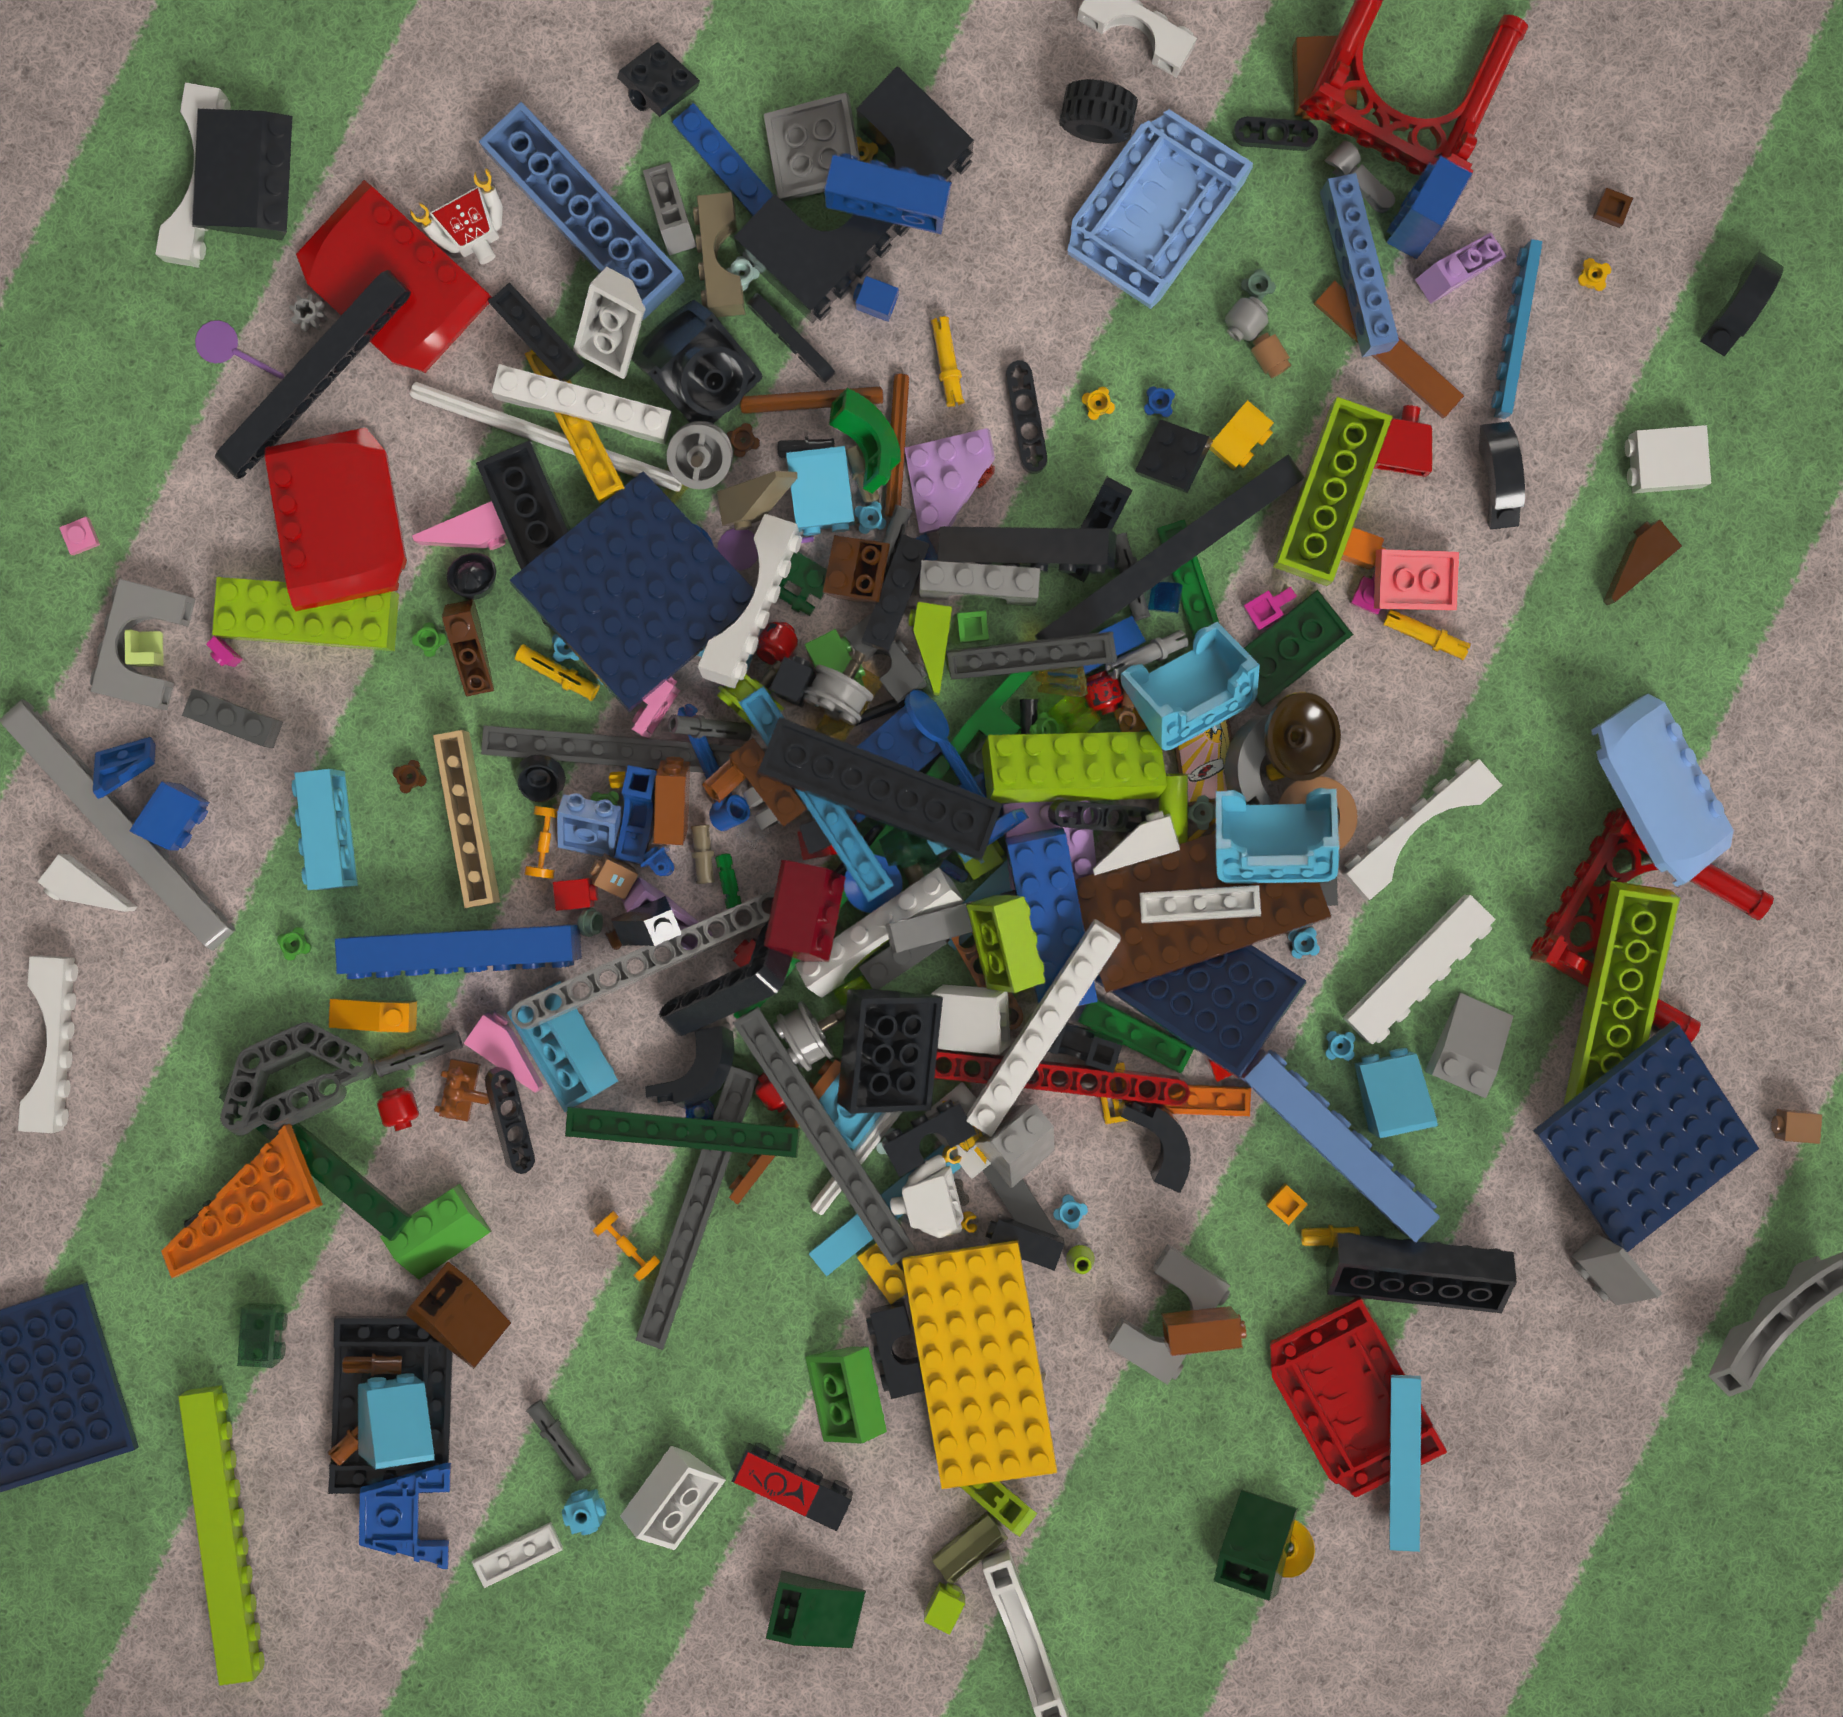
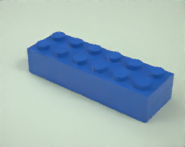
[1005,827,1098,1006]

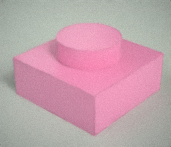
[59,517,100,556]

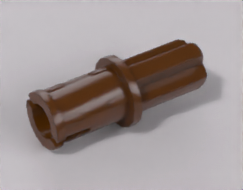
[342,1353,402,1377]

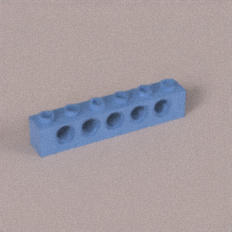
[1320,173,1399,357]

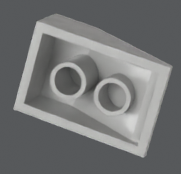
[1425,992,1513,1098]
[1570,1234,1662,1305]

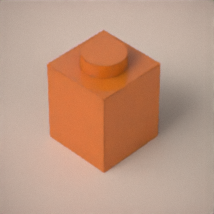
[1341,527,1386,570]

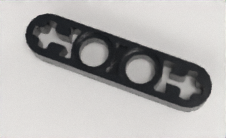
[746,293,836,383]
[1006,360,1047,474]
[1048,800,1152,832]
[485,1067,535,1174]

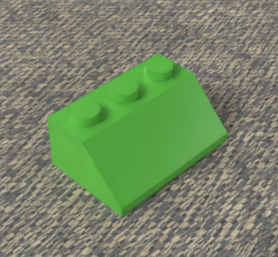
[380,1184,492,1280]
[805,1346,887,1444]

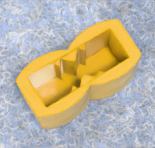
[1209,400,1274,470]

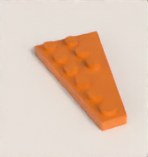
[161,1124,323,1278]

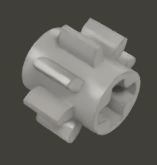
[289,294,328,332]

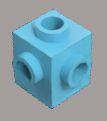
[562,1489,607,1535]

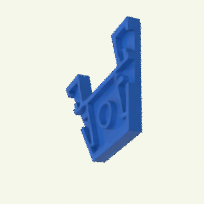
[359,1463,451,1569]

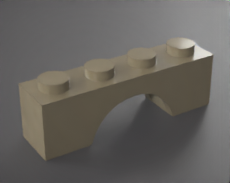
[693,192,745,317]

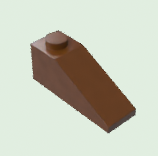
[1603,519,1682,605]

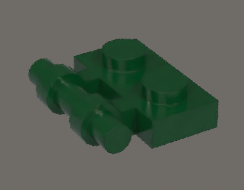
[778,552,827,616]

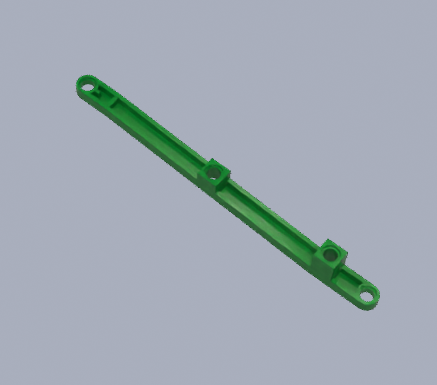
[733,671,1034,1019]

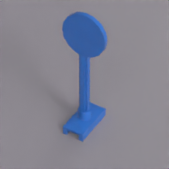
[905,690,1029,846]

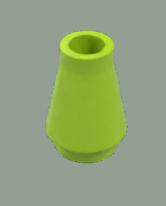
[1066,1245,1095,1274]

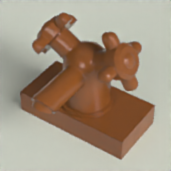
[434,1058,490,1122]

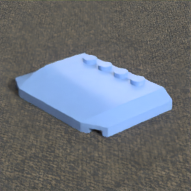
[1067,109,1253,309]
[1591,694,1734,887]

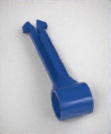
[678,703,750,831]

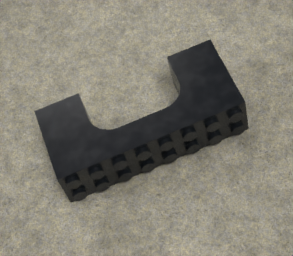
[734,66,974,324]

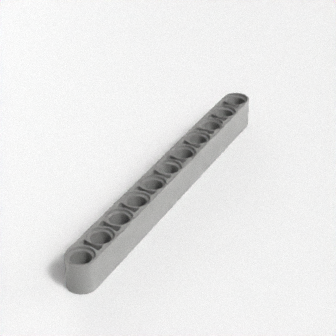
[0,699,235,951]
[511,889,775,1029]

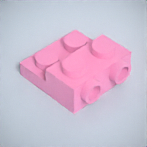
[632,677,681,739]

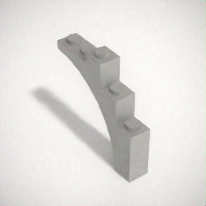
[1708,1252,1843,1397]

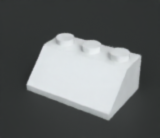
[573,267,645,379]
[620,1446,726,1550]

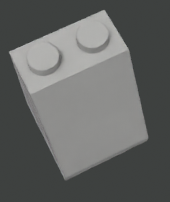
[975,1104,1055,1188]

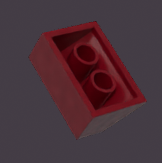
[764,860,846,962]

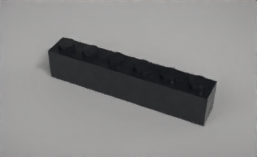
[937,526,1117,574]

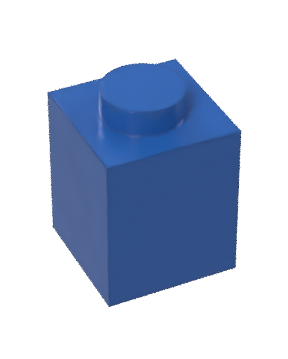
[853,276,899,322]

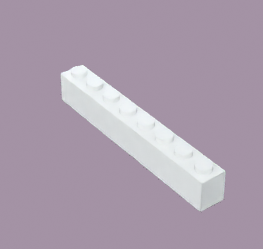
[966,919,1121,1137]

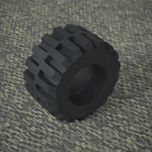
[1059,79,1138,144]

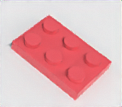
[1374,549,1459,610]

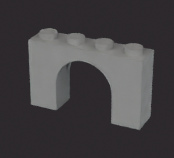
[920,560,1040,606]
[90,579,196,710]
[1106,1244,1230,1385]

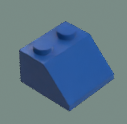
[129,781,210,851]

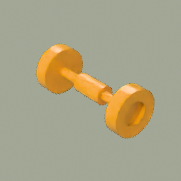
[524,806,558,879]
[592,1210,661,1282]

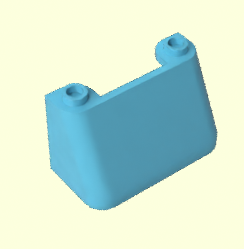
[1121,622,1260,751]
[1216,788,1339,884]

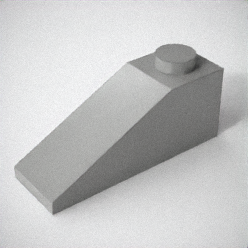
[643,162,697,256]

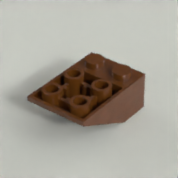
[405,1261,511,1369]

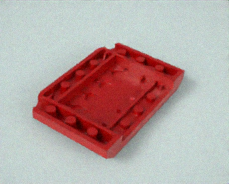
[296,180,492,373]
[265,427,407,611]
[1270,1297,1447,1498]

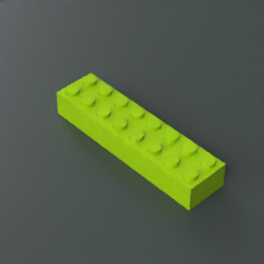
[1564,881,1680,1105]

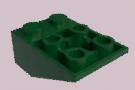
[1213,1490,1298,1601]
[765,1570,866,1648]

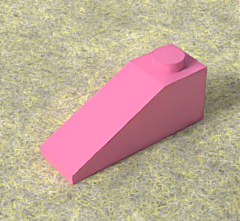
[412,501,508,550]
[464,1012,544,1093]

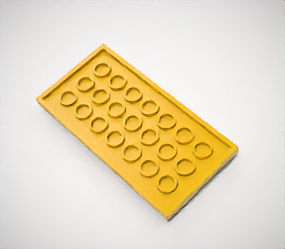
[902,1240,1057,1489]

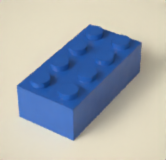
[825,153,951,234]
[1386,156,1473,260]
[855,705,942,823]

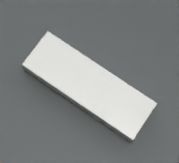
[472,1522,563,1588]

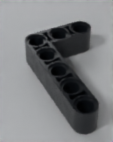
[659,922,793,1036]

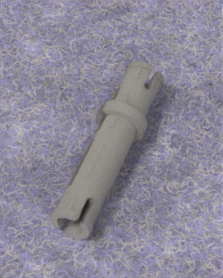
[1105,630,1188,679]

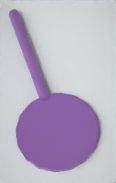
[195,320,284,379]
[717,528,814,571]

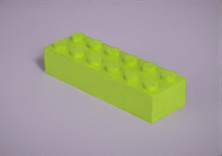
[1272,397,1392,586]
[212,577,399,651]
[981,731,1167,803]

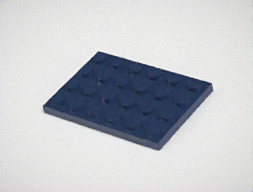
[1094,945,1307,1079]

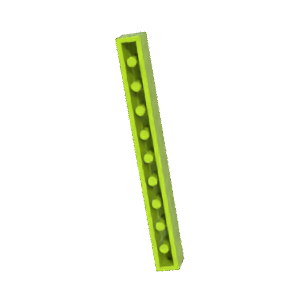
[178,1385,265,1686]

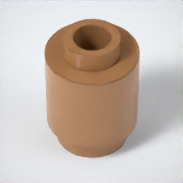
[1251,332,1291,379]

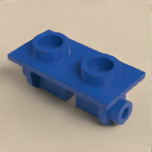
[641,846,675,876]

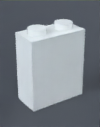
[1625,425,1711,493]
[931,985,1011,1054]

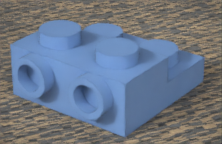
[557,793,621,857]

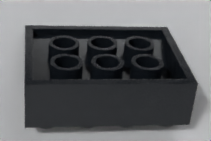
[192,109,293,240]
[837,989,943,1114]

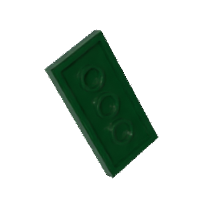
[1244,589,1354,707]

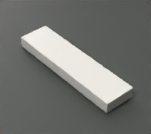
[1140,885,1261,923]

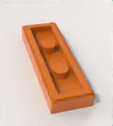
[1163,1084,1251,1117]

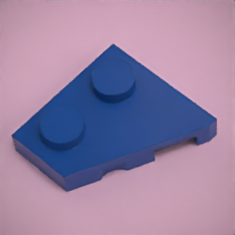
[93,737,156,799]

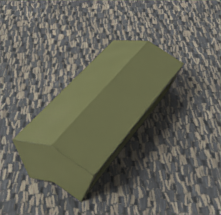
[932,1511,1008,1584]

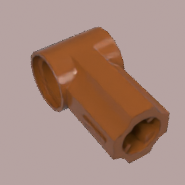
[702,758,746,803]

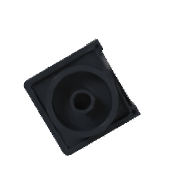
[631,300,762,424]

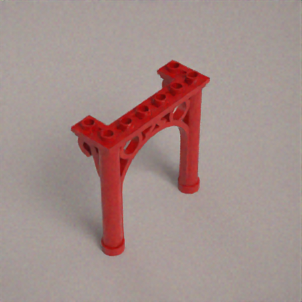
[1299,0,1528,176]
[1530,808,1774,1042]

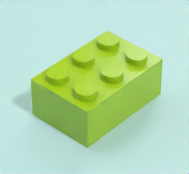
[966,895,1045,993]

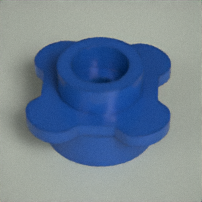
[1144,386,1175,418]

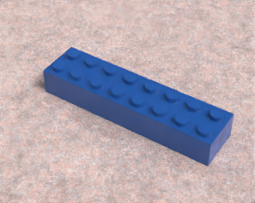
[335,924,582,979]

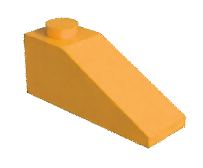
[329,999,417,1033]

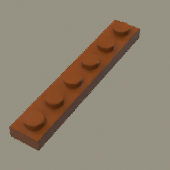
[729,1057,841,1205]

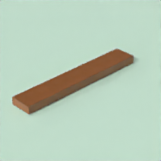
[1314,280,1464,419]

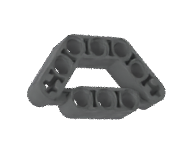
[220,1022,375,1136]

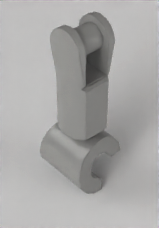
[1324,141,1395,213]

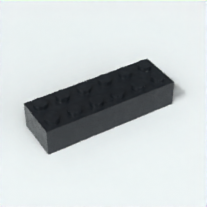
[476,440,571,628]
[1326,1232,1517,1314]

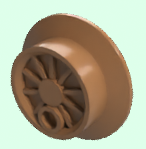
[1278,776,1358,851]

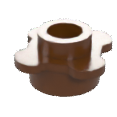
[727,423,760,457]
[393,760,427,793]

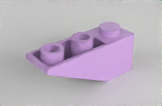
[1415,233,1507,304]

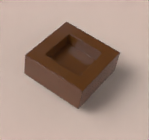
[1593,188,1633,228]

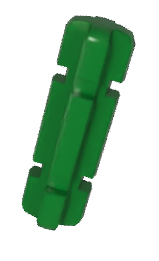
[715,853,742,910]

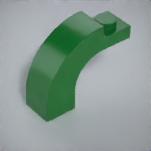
[829,387,901,494]

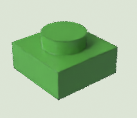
[957,610,989,643]

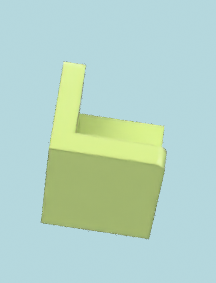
[125,629,164,667]

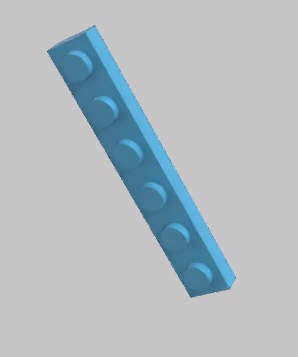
[1491,239,1543,419]

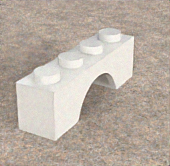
[1077,0,1197,78]

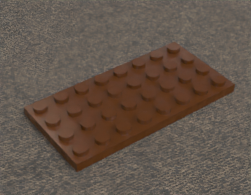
[1075,832,1332,993]

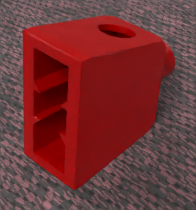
[1374,405,1432,477]

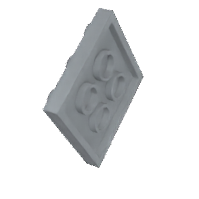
[764,93,860,202]

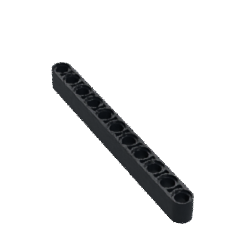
[1034,454,1305,640]

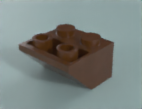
[823,535,890,603]

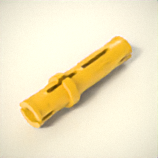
[931,316,965,407]
[1383,609,1471,661]
[515,644,600,701]

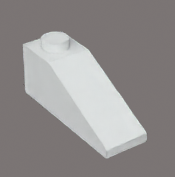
[1093,811,1180,875]
[38,854,138,912]

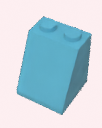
[786,446,855,536]
[1354,1048,1438,1138]
[358,1373,434,1469]

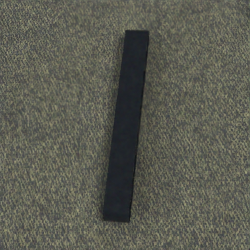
[215,270,411,479]

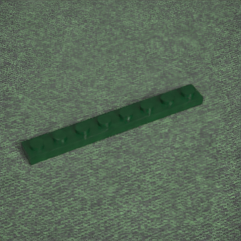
[219,1083,412,1241]
[565,1107,800,1158]

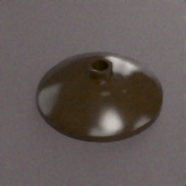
[1264,692,1341,781]

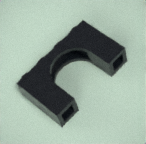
[985,1214,1065,1329]

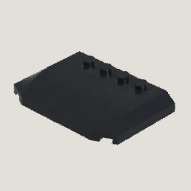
[328,1316,453,1494]

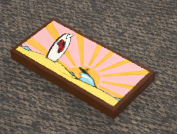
[1174,718,1232,806]

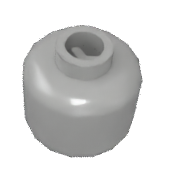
[1225,296,1268,342]

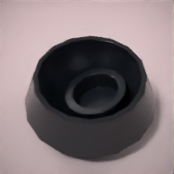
[446,553,497,600]
[515,754,566,802]

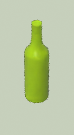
[1159,773,1188,844]

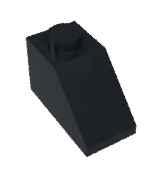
[611,896,682,946]

